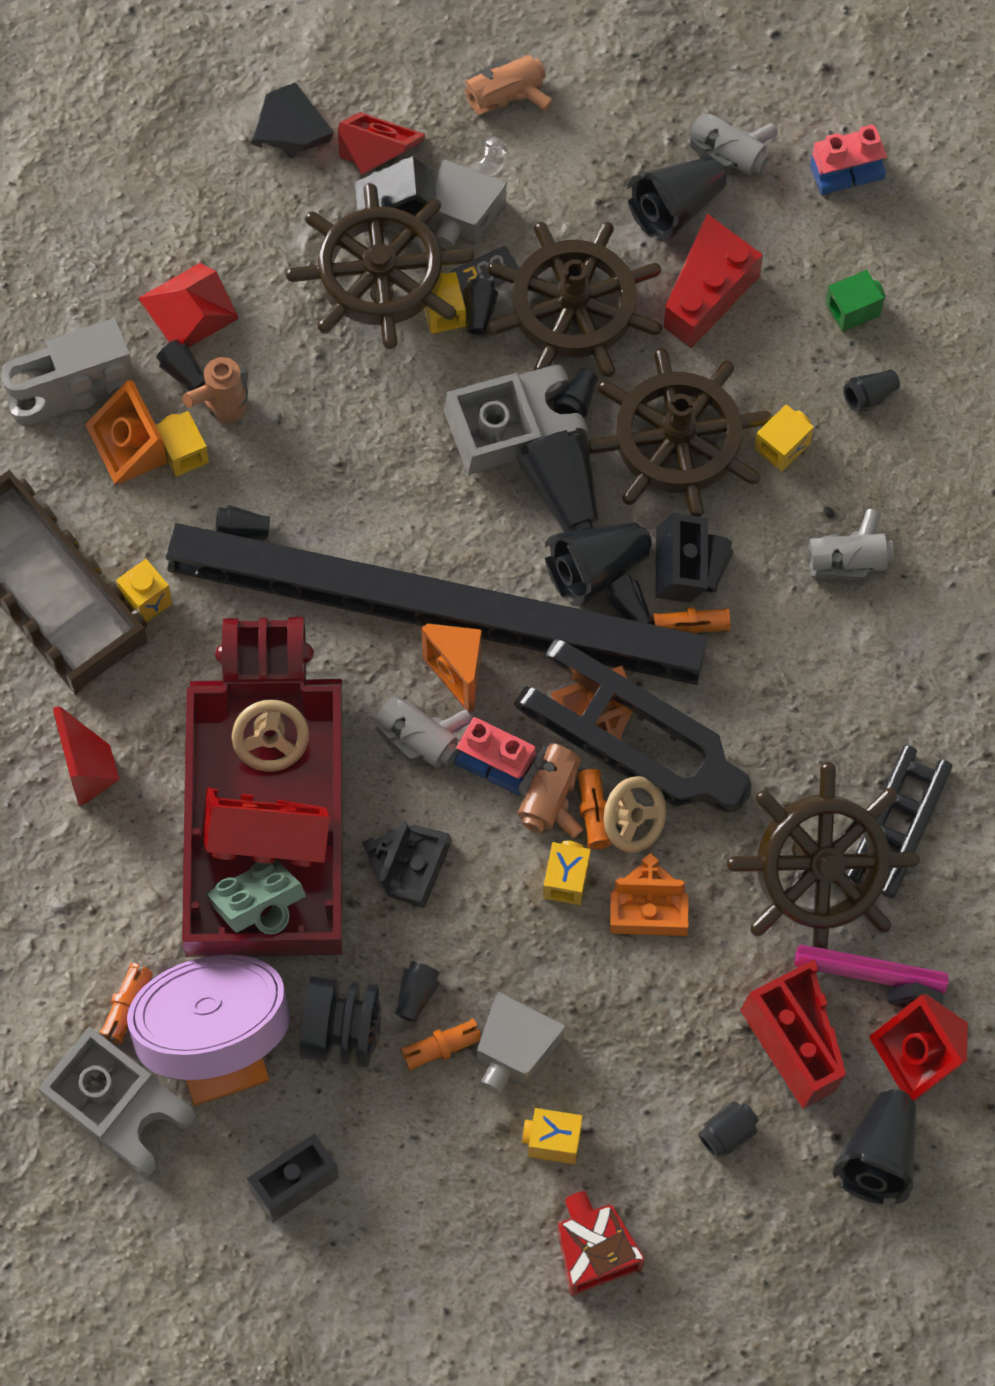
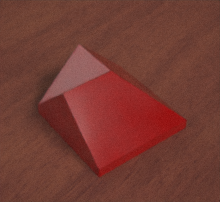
[338,112,426,174]
[139,263,238,347]
[52,706,119,806]
[869,994,968,1102]

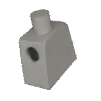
[429,159,506,250]
[477,992,565,1095]

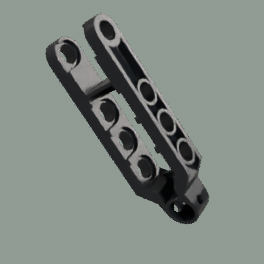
[514,639,751,813]

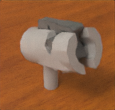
[687,112,778,176]
[808,509,894,581]
[375,694,472,768]

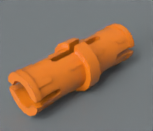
[653,607,731,634]
[577,769,612,849]
[99,963,153,1045]
[400,1018,482,1071]

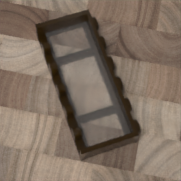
[0,470,147,695]

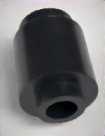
[698,1101,759,1158]

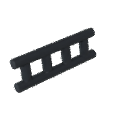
[846,745,953,899]

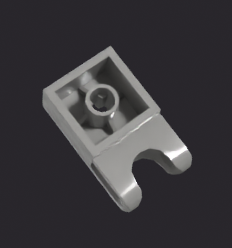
[1,317,136,425]
[444,365,588,475]
[38,1026,197,1177]

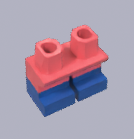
[810,124,888,195]
[455,717,536,796]

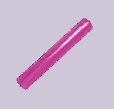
[794,944,949,995]

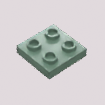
[206,858,306,935]

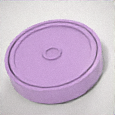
[127,955,290,1080]

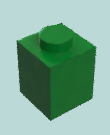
[825,269,885,332]

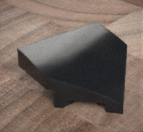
[251,82,334,159]
[362,821,452,908]

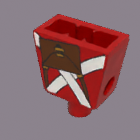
[558,1191,644,1296]

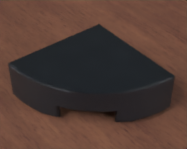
[887,982,943,1008]

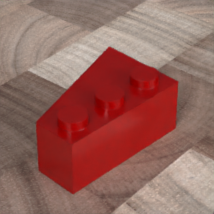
[663,214,763,348]
[201,787,330,867]
[740,959,846,1109]

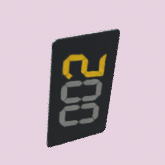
[449,246,520,295]

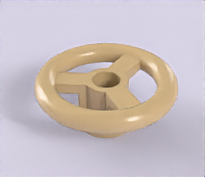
[232,700,309,772]
[604,776,667,853]

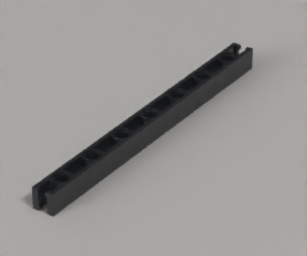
[166,523,707,685]

